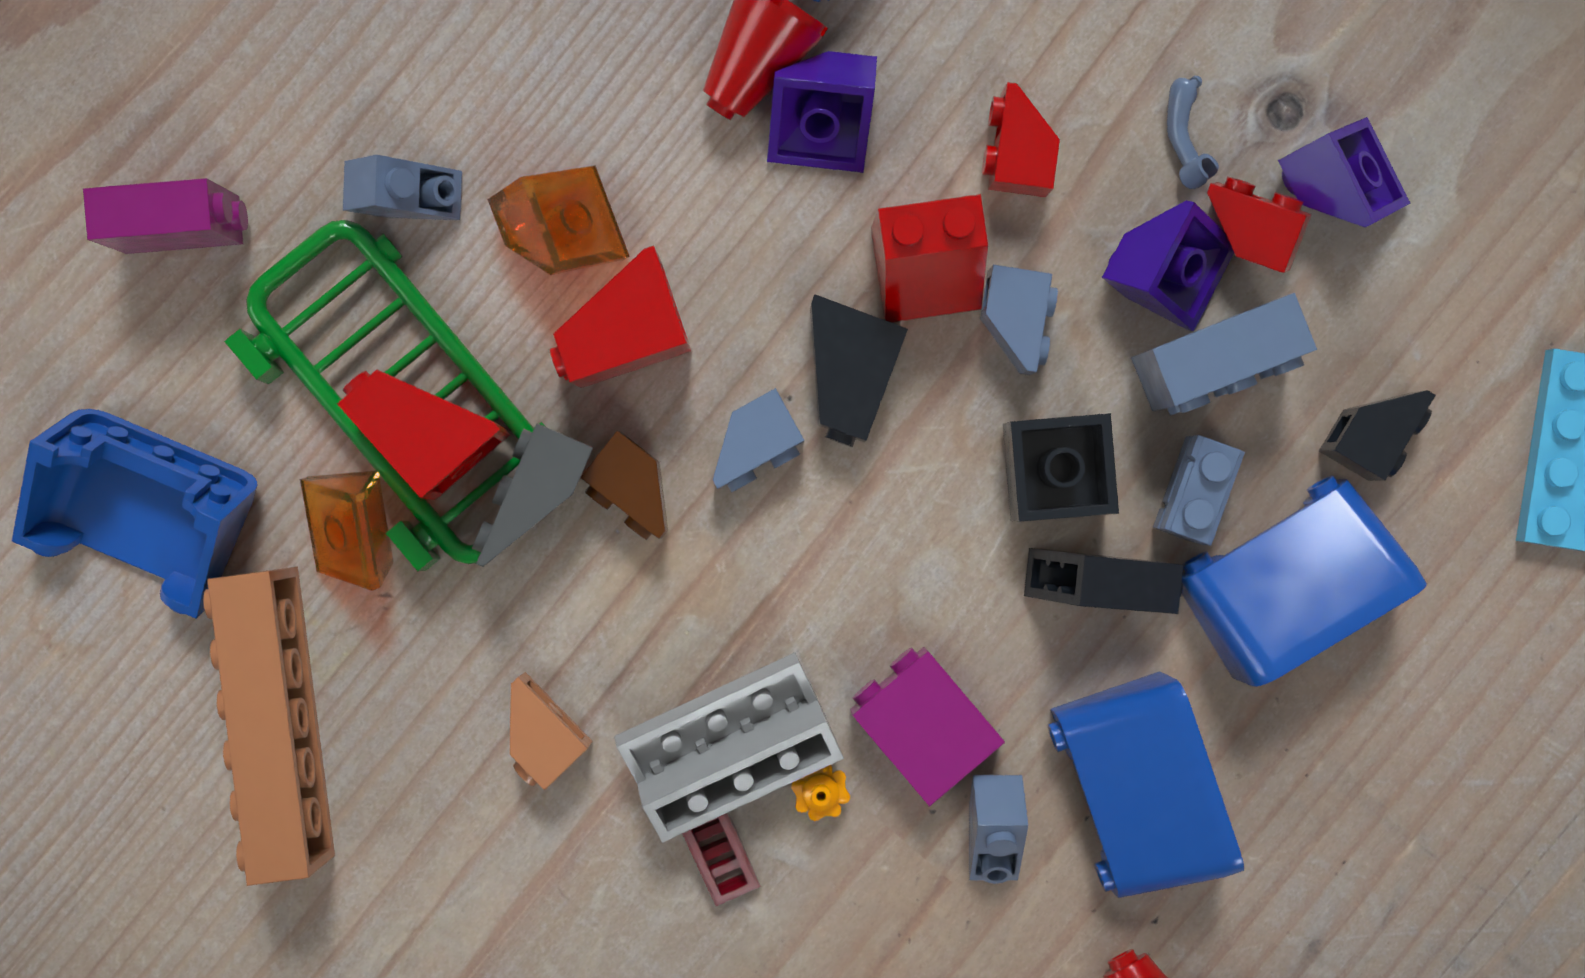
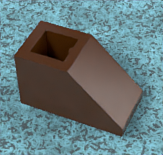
[580,431,668,540]

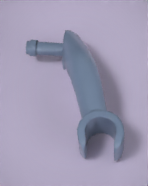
[1167,76,1219,189]

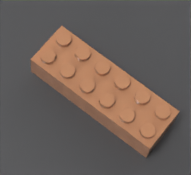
[203,566,335,886]

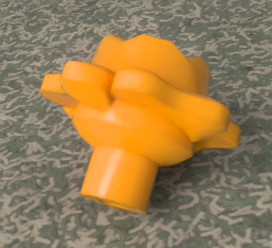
[791,765,850,821]

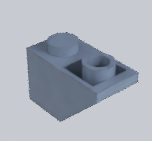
[343,155,462,220]
[980,264,1058,375]
[713,388,805,493]
[969,775,1028,884]

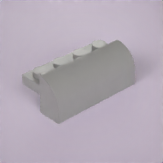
[614,653,844,843]

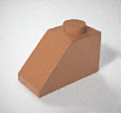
[510,672,593,790]

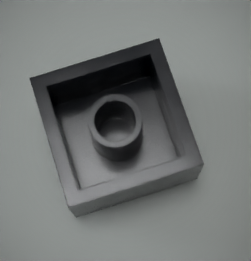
[1003,413,1119,522]

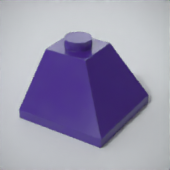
[767,51,877,173]
[1278,117,1411,227]
[1102,200,1234,332]

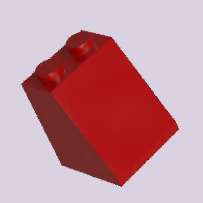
[871,194,988,323]
[550,246,691,388]
[337,370,510,500]

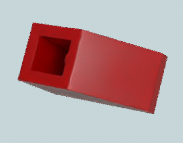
[982,82,1060,197]
[1207,176,1312,273]

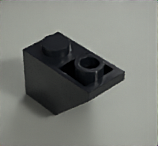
[1319,390,1436,481]

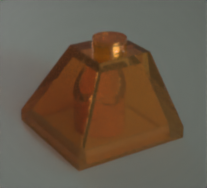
[487,165,630,275]

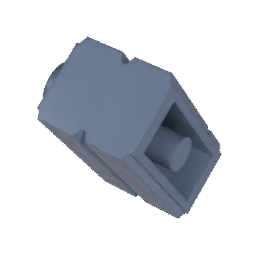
[1153,435,1245,546]

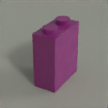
[83,178,248,254]
[850,647,1005,807]

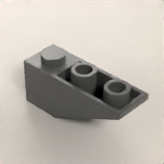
[472,423,593,567]

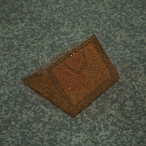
[300,470,394,591]

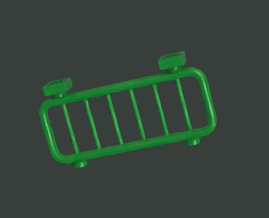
[224,220,546,572]

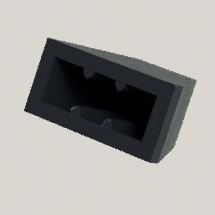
[810,294,908,447]
[1024,548,1183,614]

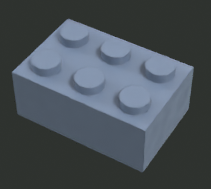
[1131,293,1317,416]

